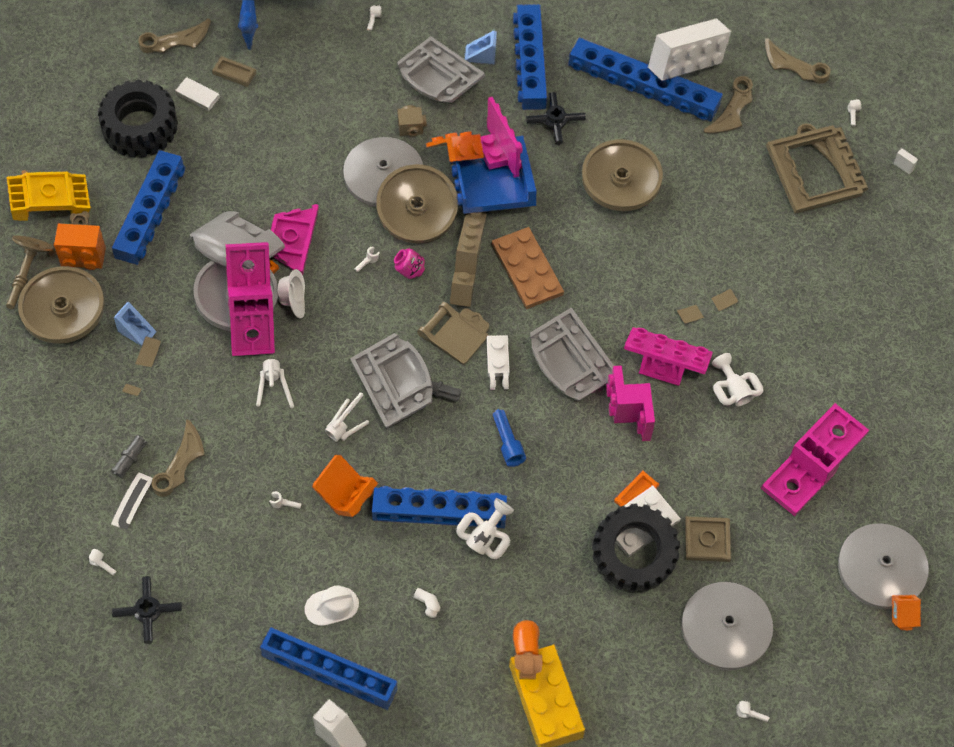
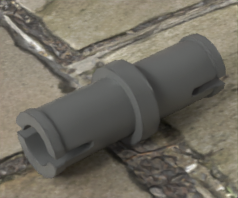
[111,435,148,479]

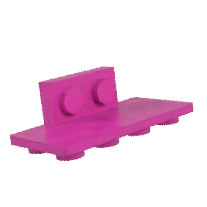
[481,97,522,177]
[624,327,713,386]

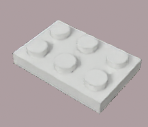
[601,486,681,558]

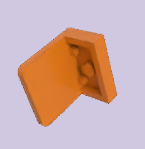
[426,131,484,162]
[313,455,378,517]

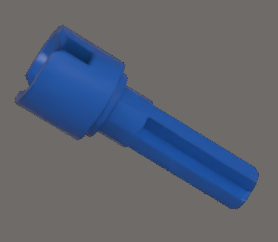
[493,409,526,467]

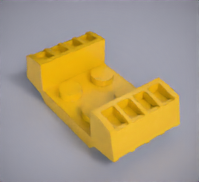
[6,172,91,221]

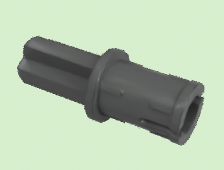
[432,381,461,401]

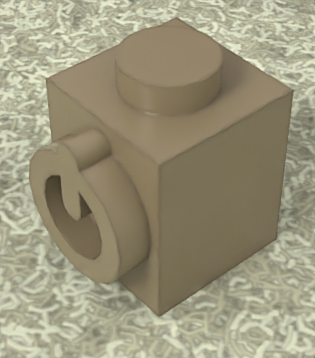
[397,105,427,137]

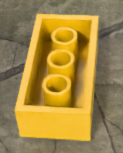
[509,644,585,747]

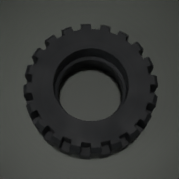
[98,80,178,158]
[592,504,680,593]

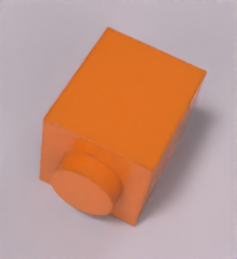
[892,595,921,630]

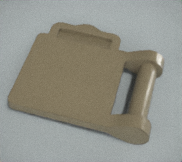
[417,302,489,365]

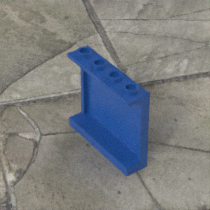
[449,136,536,214]

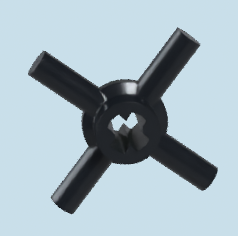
[526,92,586,145]
[112,576,182,644]

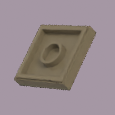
[685,517,731,562]

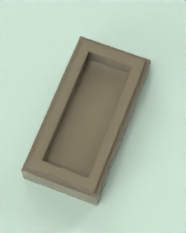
[212,56,256,87]

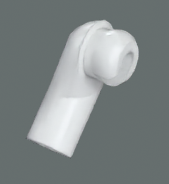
[413,588,440,618]

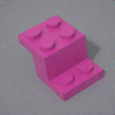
[606,365,655,441]

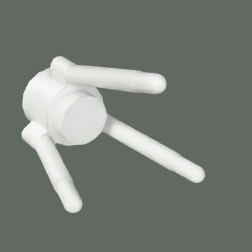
[256,359,294,408]
[325,393,369,442]

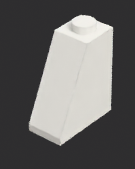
[313,700,367,747]

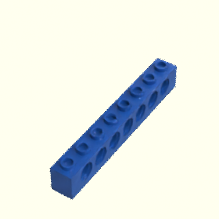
[568,38,723,122]

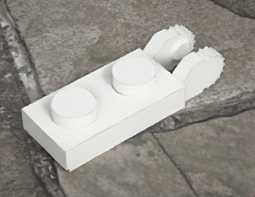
[486,335,509,390]

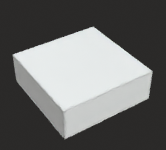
[893,148,918,174]

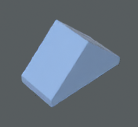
[465,31,497,64]
[114,302,156,347]

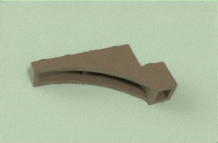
[450,211,487,307]

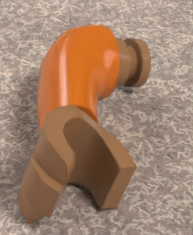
[513,620,542,680]

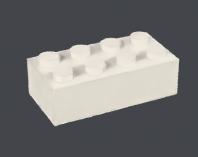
[648,19,731,80]

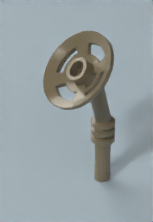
[6,235,54,309]

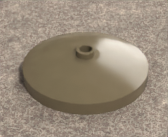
[582,139,663,211]
[376,164,458,243]
[18,266,105,344]

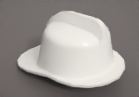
[278,269,305,318]
[305,586,359,626]

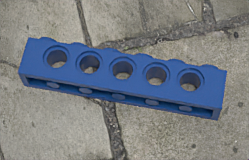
[513,5,547,110]
[112,150,185,265]
[372,486,507,528]
[260,627,398,710]

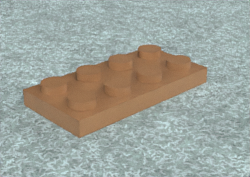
[492,227,564,309]

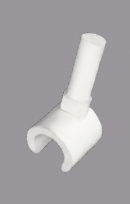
[367,6,381,31]
[847,99,861,127]
[354,247,379,272]
[270,492,301,509]
[89,549,116,575]
[737,701,769,722]

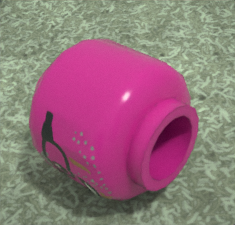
[394,248,425,279]

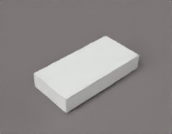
[175,77,220,112]

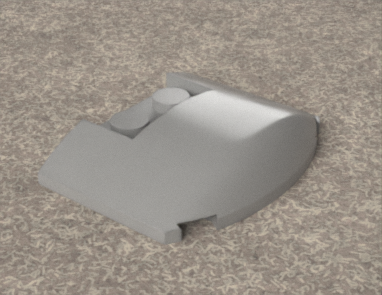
[397,36,485,103]
[190,211,285,269]
[530,308,614,401]
[350,333,433,428]

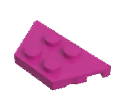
[271,204,319,275]

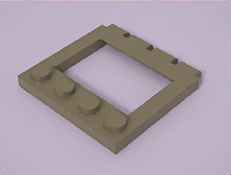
[766,125,868,214]

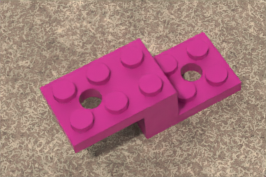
[225,242,275,356]
[761,403,869,516]

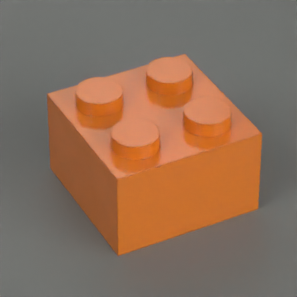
[54,224,106,270]

